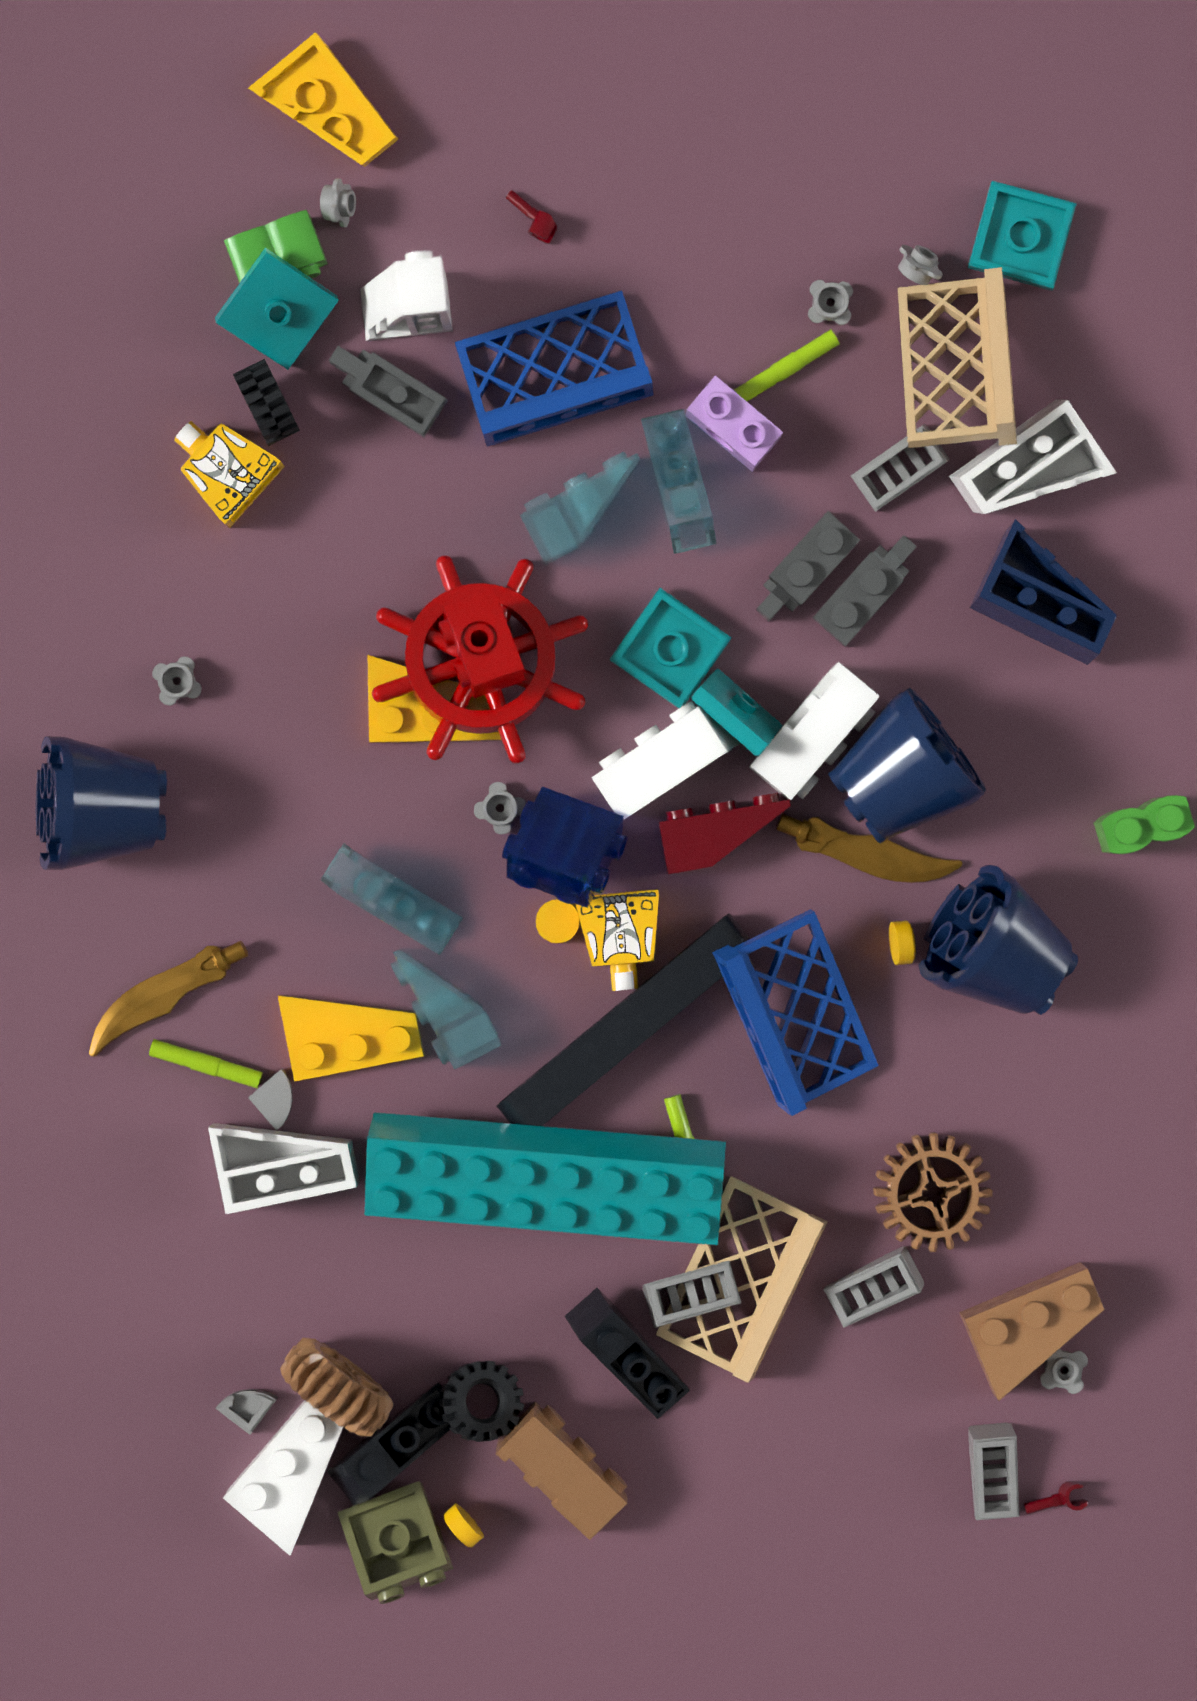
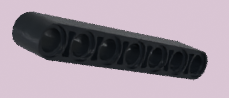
[496,913,752,1126]

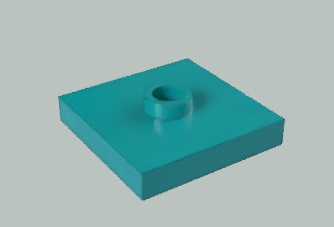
[967,181,1077,291]
[215,248,339,370]
[609,588,732,709]
[691,668,783,756]

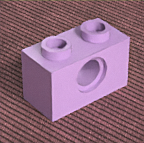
[685,375,783,472]

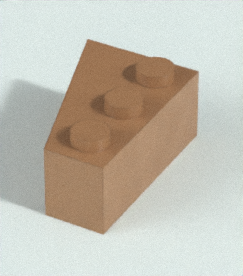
[959,1262,1105,1401]
[495,1401,628,1540]

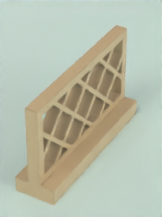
[898,267,1017,448]
[656,1176,828,1383]

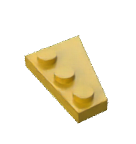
[248,32,398,167]
[367,655,501,743]
[278,995,424,1082]

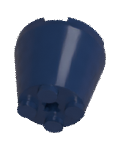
[828,688,986,844]
[35,736,167,870]
[918,865,1078,1015]

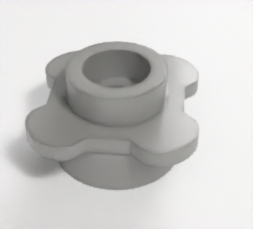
[320,178,356,227]
[898,245,943,285]
[808,280,853,325]
[152,656,202,706]
[474,782,526,834]
[1040,1349,1088,1394]

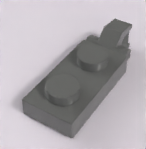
[328,346,448,438]
[756,511,860,622]
[813,535,917,647]

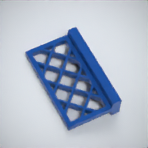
[455,291,654,447]
[712,909,879,1116]

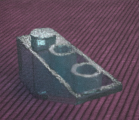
[641,409,717,554]
[520,452,640,565]
[320,843,463,955]
[391,948,503,1070]

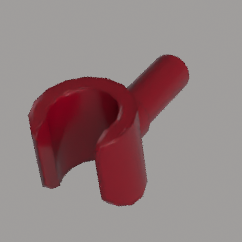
[506,190,557,244]
[1024,1481,1089,1514]

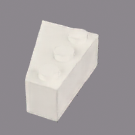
[360,251,453,341]
[949,400,1117,514]
[749,662,880,800]
[591,701,741,822]
[208,1123,360,1214]
[223,1400,343,1555]

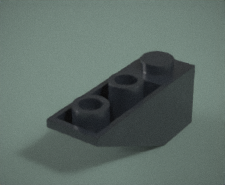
[564,1287,690,1419]
[327,1382,451,1506]

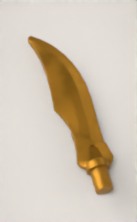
[776,813,962,883]
[89,940,249,1057]

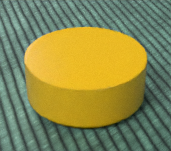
[536,899,579,943]
[889,920,916,966]
[443,1503,484,1548]

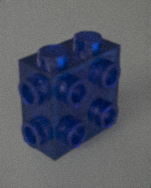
[502,786,628,908]

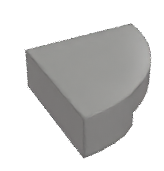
[248,1068,293,1131]
[215,1389,278,1434]

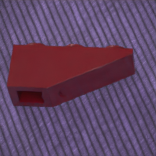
[658,793,791,874]

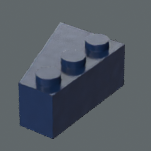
[970,519,1117,665]

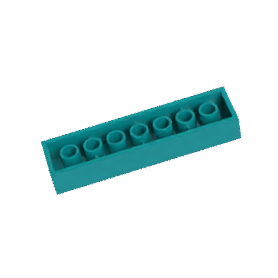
[364,1112,726,1245]

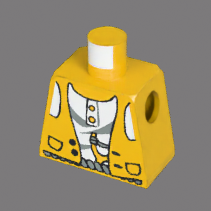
[174,421,285,528]
[575,889,659,991]

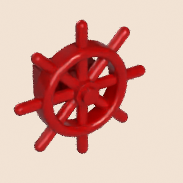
[372,555,588,764]

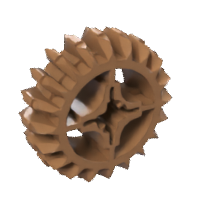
[873,1132,993,1252]
[280,1338,393,1436]

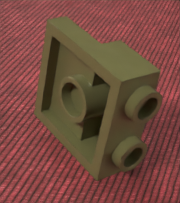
[338,1481,454,1604]

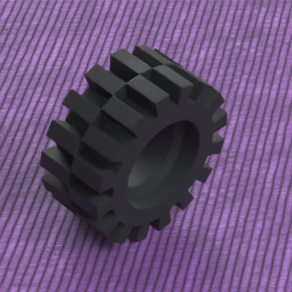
[233,359,300,446]
[439,1361,524,1442]

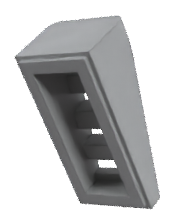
[851,424,950,512]
[824,1246,924,1327]
[642,1260,741,1328]
[968,1423,1019,1520]

